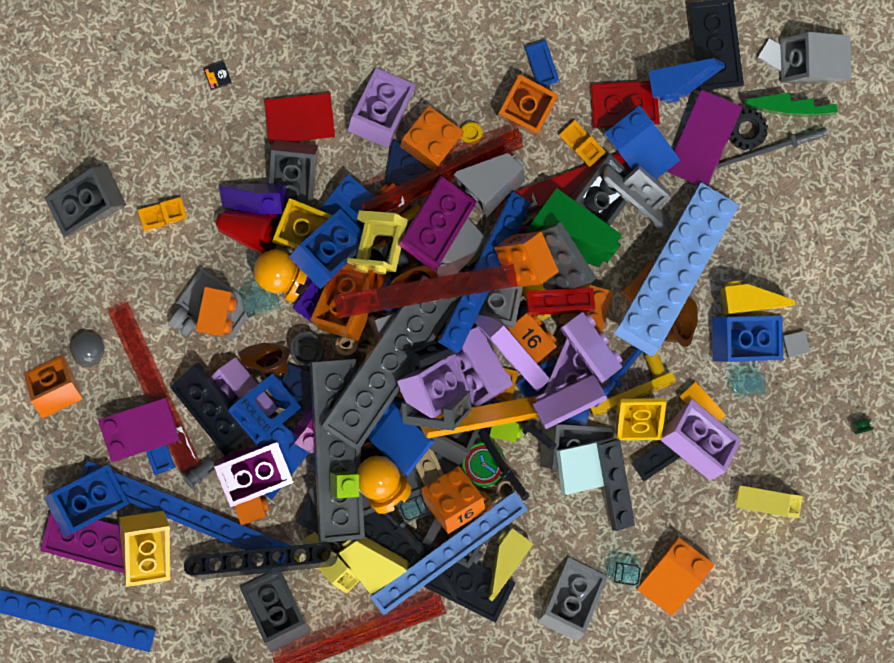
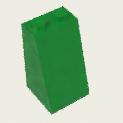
[525,188,622,268]

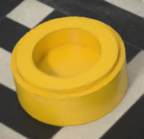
[461,122,483,145]

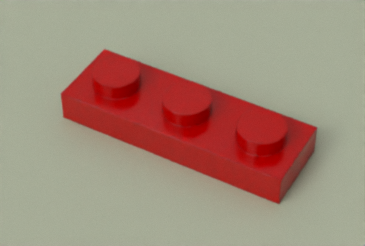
[525,288,595,315]

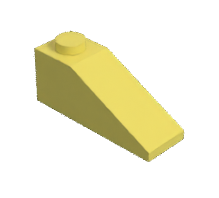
[489,528,533,601]

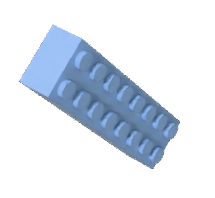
[614,182,739,357]

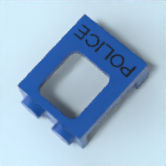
[228,373,301,445]

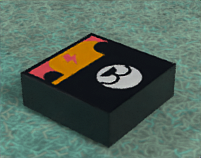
[204,62,232,91]

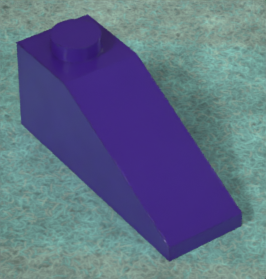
[220,183,288,214]

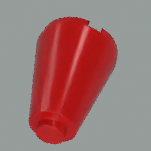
[216,211,280,255]

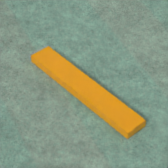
[420,396,539,438]

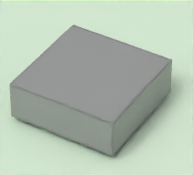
[783,331,810,358]

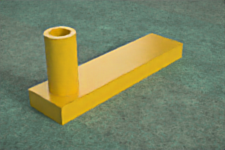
[590,352,676,418]

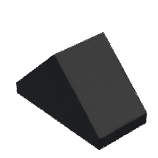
[371,236,409,280]

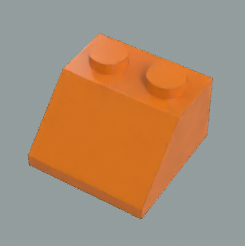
[24,354,83,418]

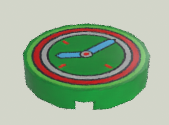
[461,442,506,487]

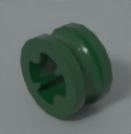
[852,418,874,434]

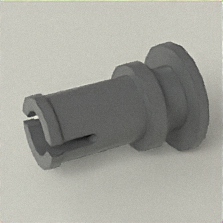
[181,458,216,491]

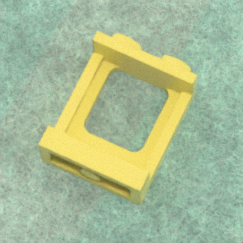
[347,211,408,274]

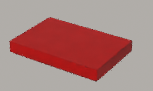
[591,81,660,129]
[265,93,335,145]

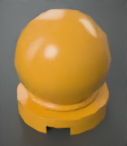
[253,249,307,303]
[356,455,412,514]

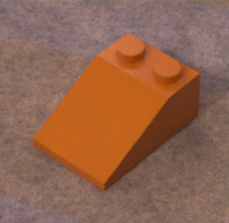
[310,264,376,341]
[637,536,715,616]

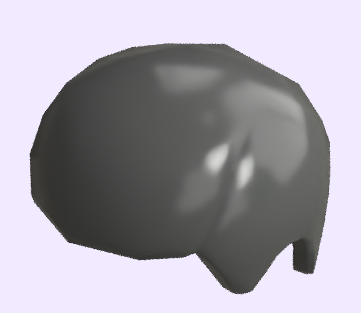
[71,331,105,368]
[290,331,324,367]

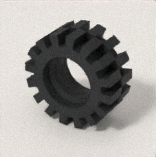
[730,109,768,150]

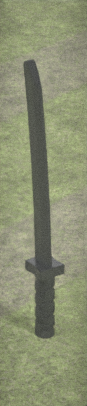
[716,127,827,169]

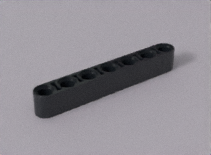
[183,543,338,580]

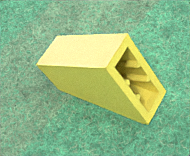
[734,485,803,518]
[302,532,360,594]
[339,537,410,595]

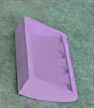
[475,315,550,392]

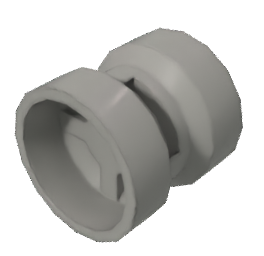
[169,307,198,338]

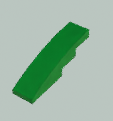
[743,93,838,117]

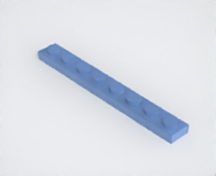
[370,491,528,615]

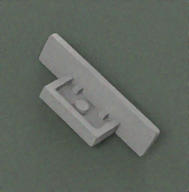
[603,165,671,233]

